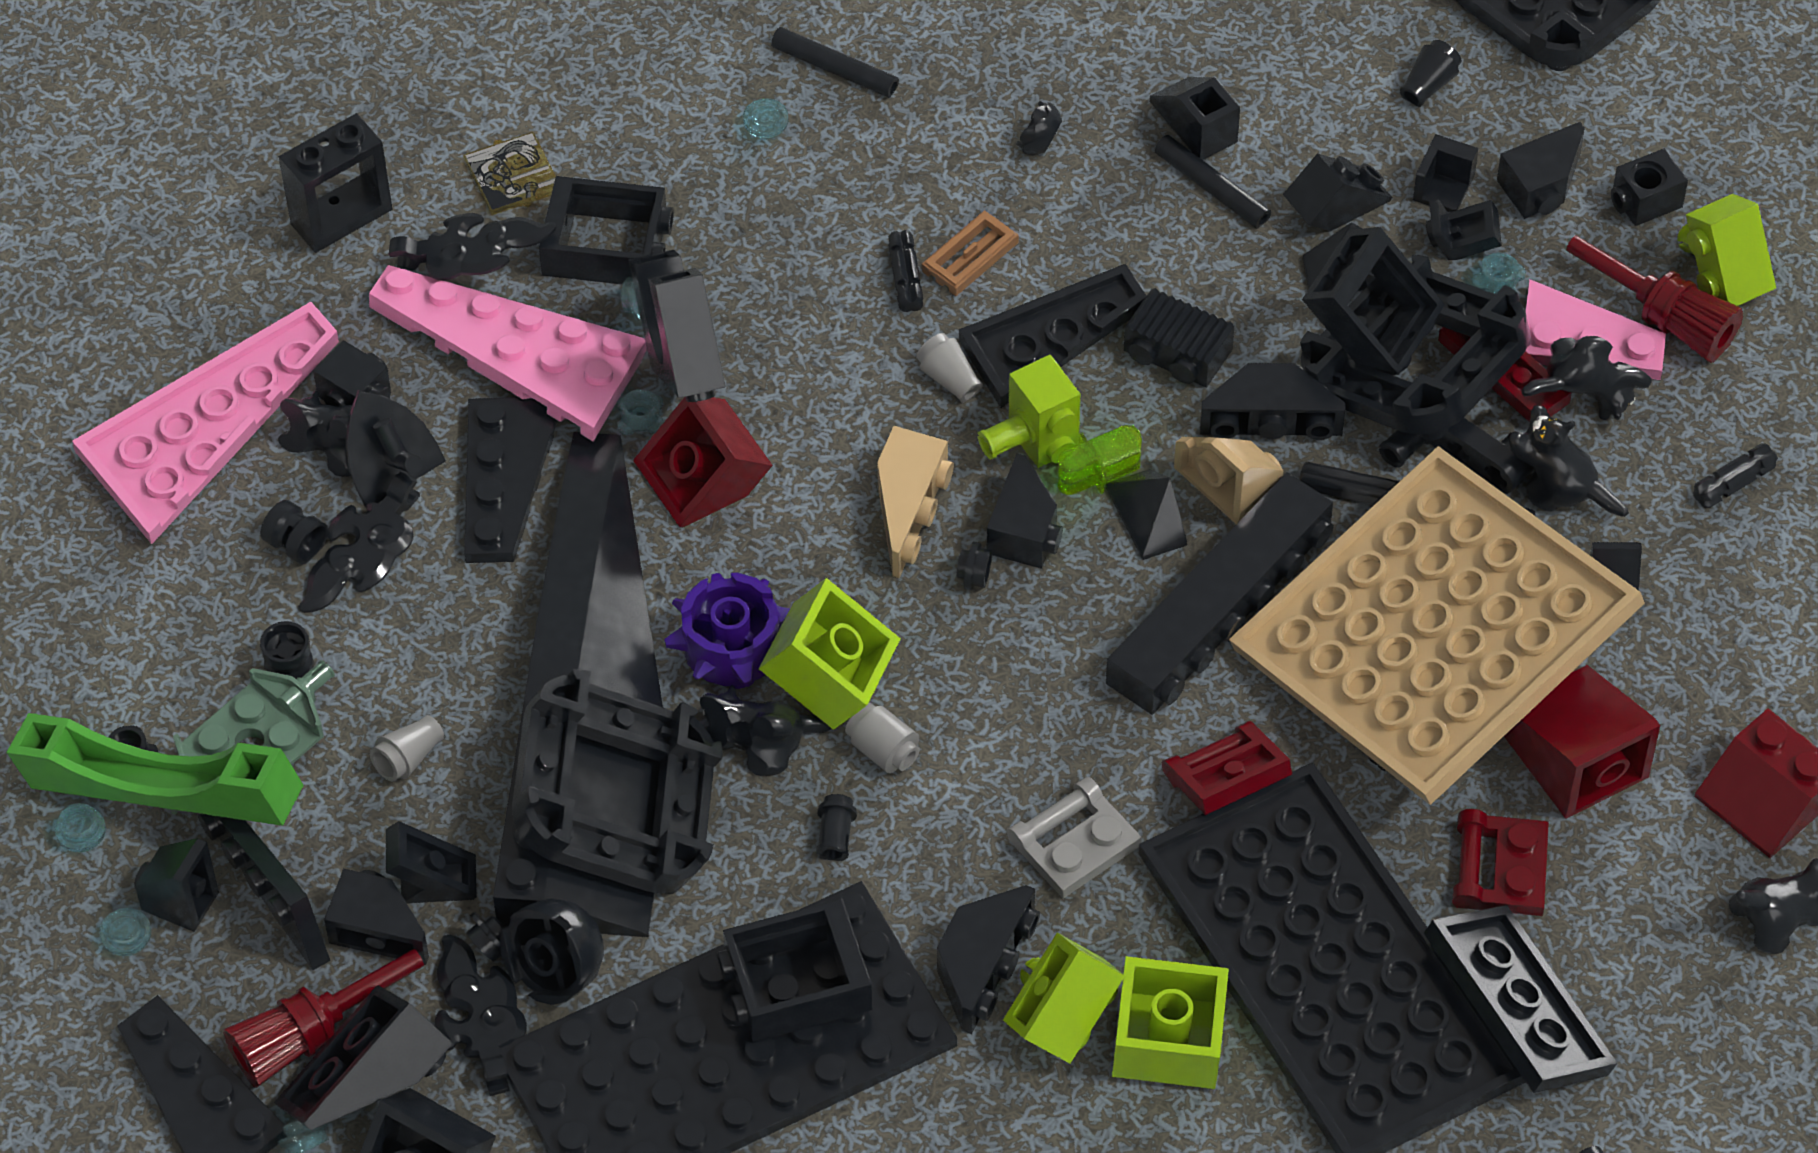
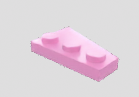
[1525,279,1666,380]

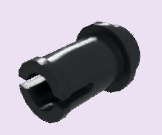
[816,794,857,861]

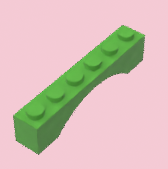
[6,713,304,826]

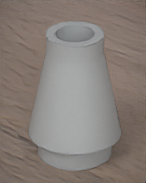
[916,333,983,403]
[370,715,444,782]

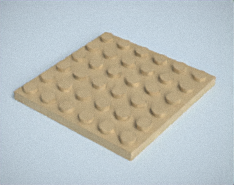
[1229,446,1645,805]

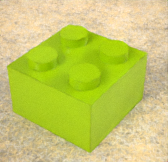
[759,578,901,730]
[1112,956,1229,1089]

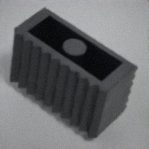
[1123,288,1235,388]

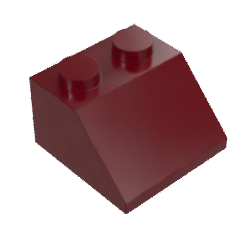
[633,397,773,528]
[1694,708,1818,858]

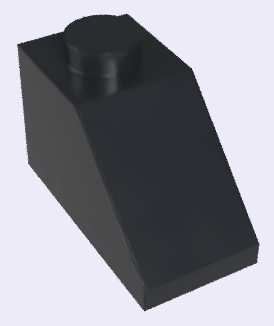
[1497,122,1585,219]
[987,453,1063,569]
[134,838,219,932]
[324,868,429,965]

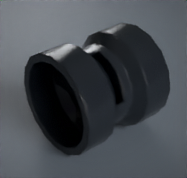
[260,499,329,565]
[260,621,314,679]

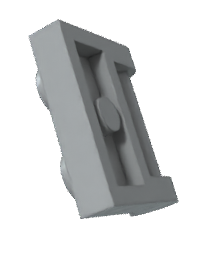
[1006,776,1142,899]

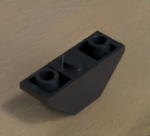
[1200,363,1345,440]
[937,885,1040,1034]

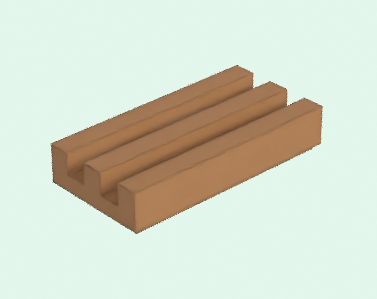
[922,210,1019,296]

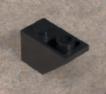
[1150,77,1240,160]
[1283,153,1393,231]

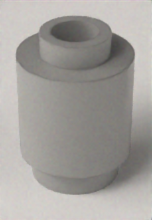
[845,703,920,773]

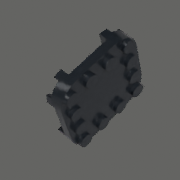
[1456,0,1661,71]

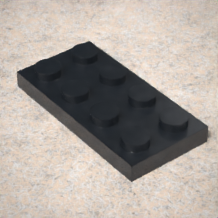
[1424,905,1618,1093]

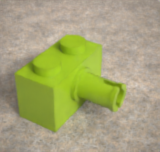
[1677,194,1776,306]
[977,354,1081,468]
[1003,932,1125,1064]

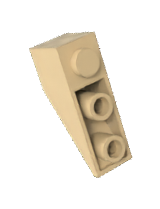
[877,426,954,578]

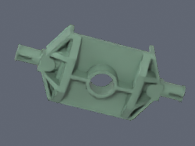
[167,660,335,815]

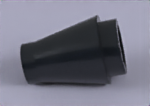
[1400,40,1462,107]

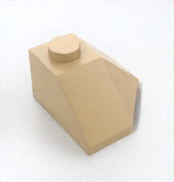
[1174,437,1283,524]

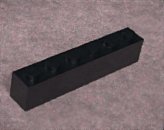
[1106,472,1334,715]

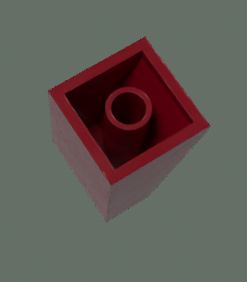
[1504,665,1661,819]

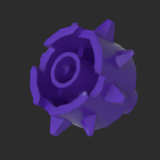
[664,572,790,689]

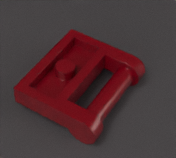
[1162,721,1292,815]
[1452,809,1549,916]

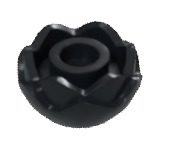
[1016,100,1062,155]

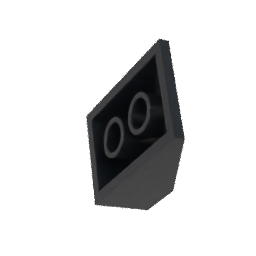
[274,985,453,1130]

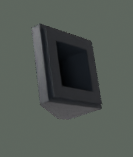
[1590,542,1642,591]

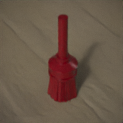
[1566,235,1743,363]
[223,949,424,1088]

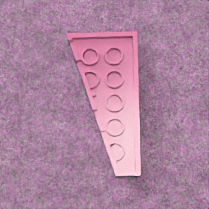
[369,265,647,441]
[72,302,339,544]

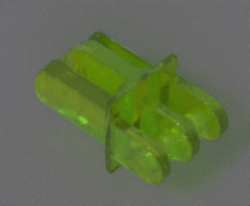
[1058,425,1142,495]

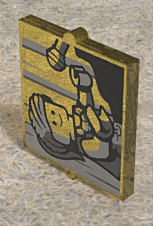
[463,132,556,215]

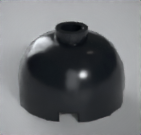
[500,898,604,1005]

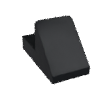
[386,821,477,904]

